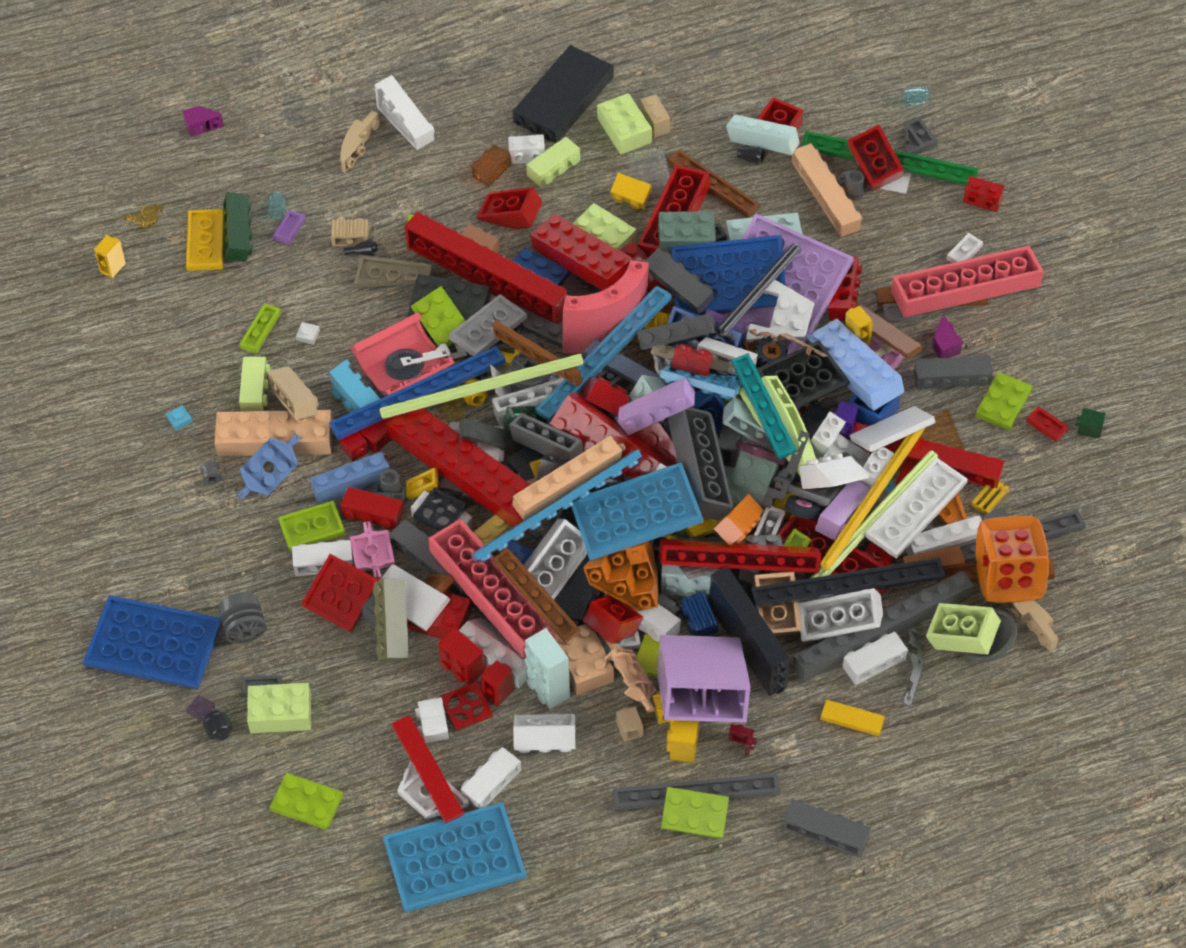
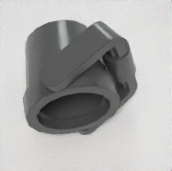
[836,169,868,200]
[374,469,406,500]

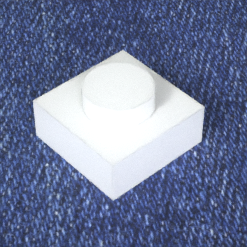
[296,322,320,345]

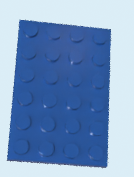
[671,235,786,315]
[83,595,223,690]

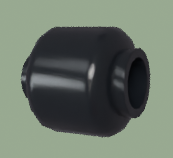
[202,710,233,741]

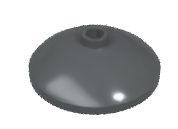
[963,610,1017,662]

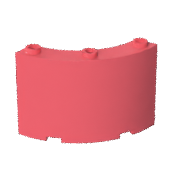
[562,260,649,354]

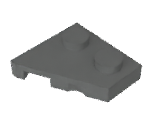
[904,117,938,154]

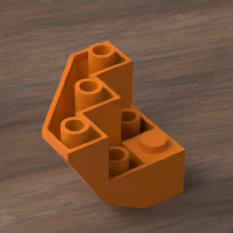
[583,541,658,611]

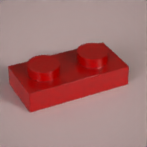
[1026,406,1069,443]

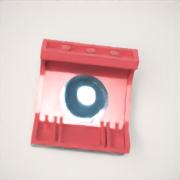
[350,313,454,398]

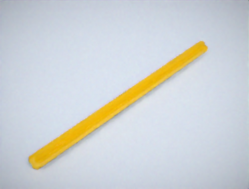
[820,428,925,570]

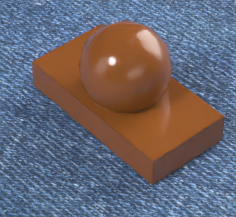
[424,574,455,594]

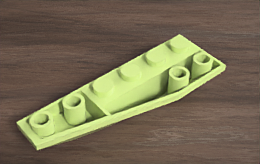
[740,376,816,476]

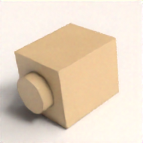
[616,706,643,742]

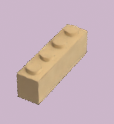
[268,366,319,420]

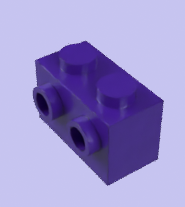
[833,401,858,440]

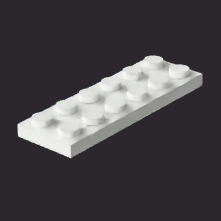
[865,458,968,558]

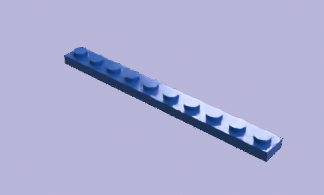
[329,346,506,440]

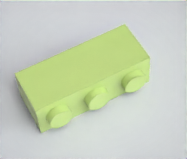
[526,137,580,187]
[239,357,270,412]

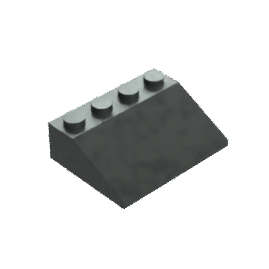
[408,274,490,334]
[757,340,850,409]

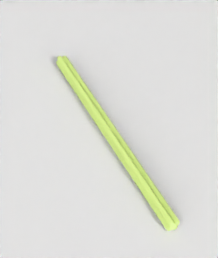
[380,354,583,419]
[811,451,938,578]

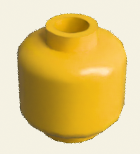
[463,379,487,407]

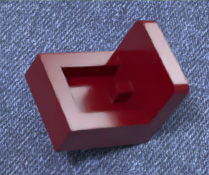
[728,724,757,756]

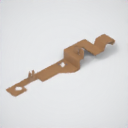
[749,329,828,357]

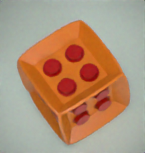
[975,516,1049,603]

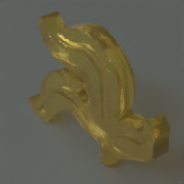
[124,204,162,230]

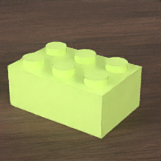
[597,93,652,155]
[573,203,636,250]
[926,603,1001,654]
[247,683,311,733]

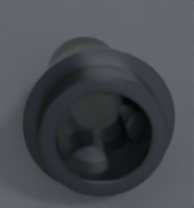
[737,147,764,164]

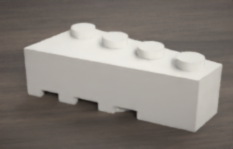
[375,75,435,150]

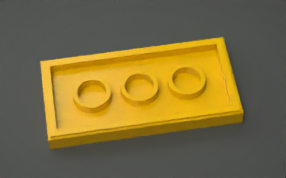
[186,209,224,271]

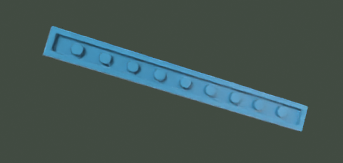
[536,286,672,422]
[471,450,642,562]

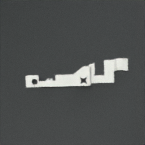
[400,343,467,366]

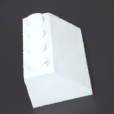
[524,519,587,599]
[798,588,883,642]
[459,617,528,689]

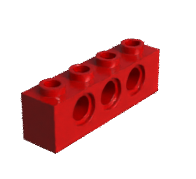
[828,256,862,321]

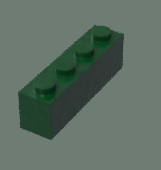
[223,192,253,262]

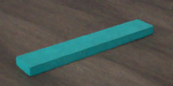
[731,353,796,460]

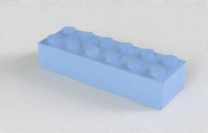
[806,319,904,411]

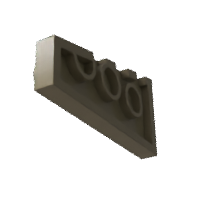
[353,255,433,288]
[651,345,733,374]

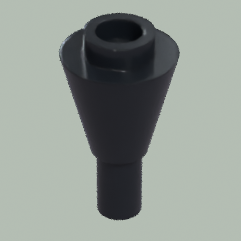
[343,238,378,256]

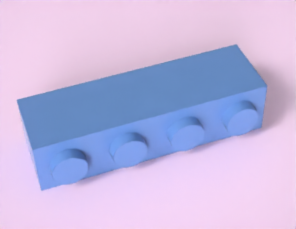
[310,452,389,505]

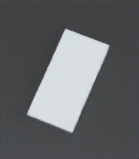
[850,406,935,452]
[380,564,450,631]

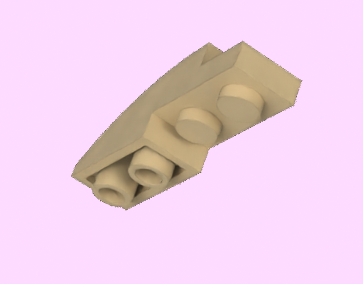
[341,110,379,173]
[1001,600,1059,652]

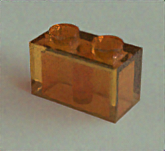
[472,144,511,187]

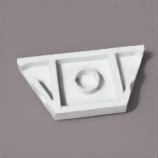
[398,761,470,820]

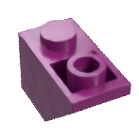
[182,106,224,137]
[932,316,963,358]

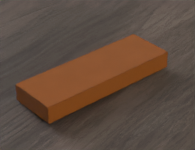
[902,546,965,569]

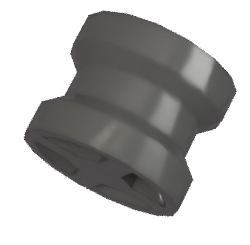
[200,461,222,485]

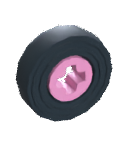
[785,496,820,519]

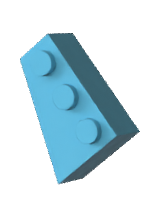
[329,359,380,412]

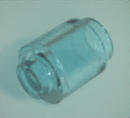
[903,86,930,105]
[268,191,286,219]

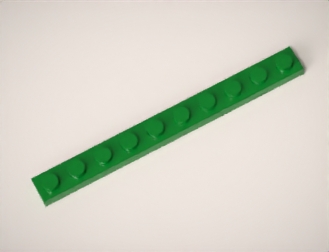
[801,131,979,185]

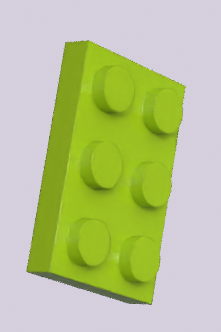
[411,286,465,348]
[975,372,1033,431]
[278,500,345,552]
[270,773,344,830]
[661,787,729,839]

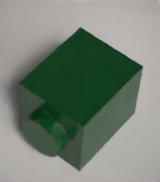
[1075,408,1106,439]

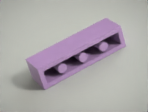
[618,377,695,435]
[815,481,871,541]

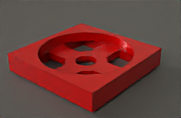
[440,682,493,731]

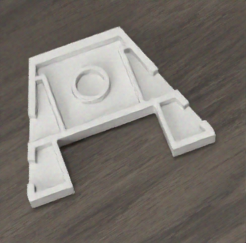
[746,274,814,342]

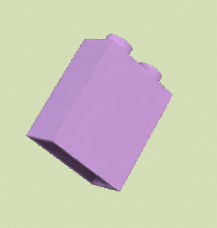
[657,635,750,722]

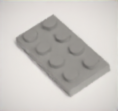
[449,294,527,356]

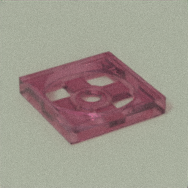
[736,439,786,465]

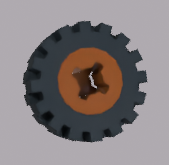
[754,336,788,368]

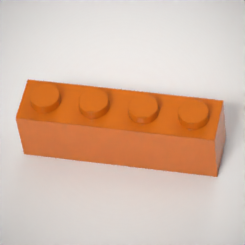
[713,494,764,546]

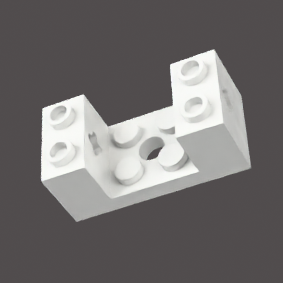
[811,412,894,487]

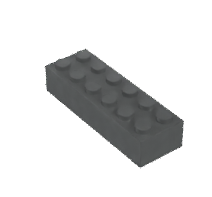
[667,407,734,521]

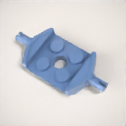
[237,433,301,501]

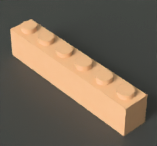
[792,144,862,237]
[513,436,622,520]

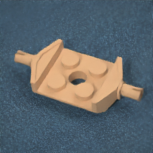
[604,641,656,713]

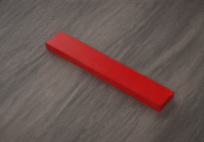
[391,715,464,824]

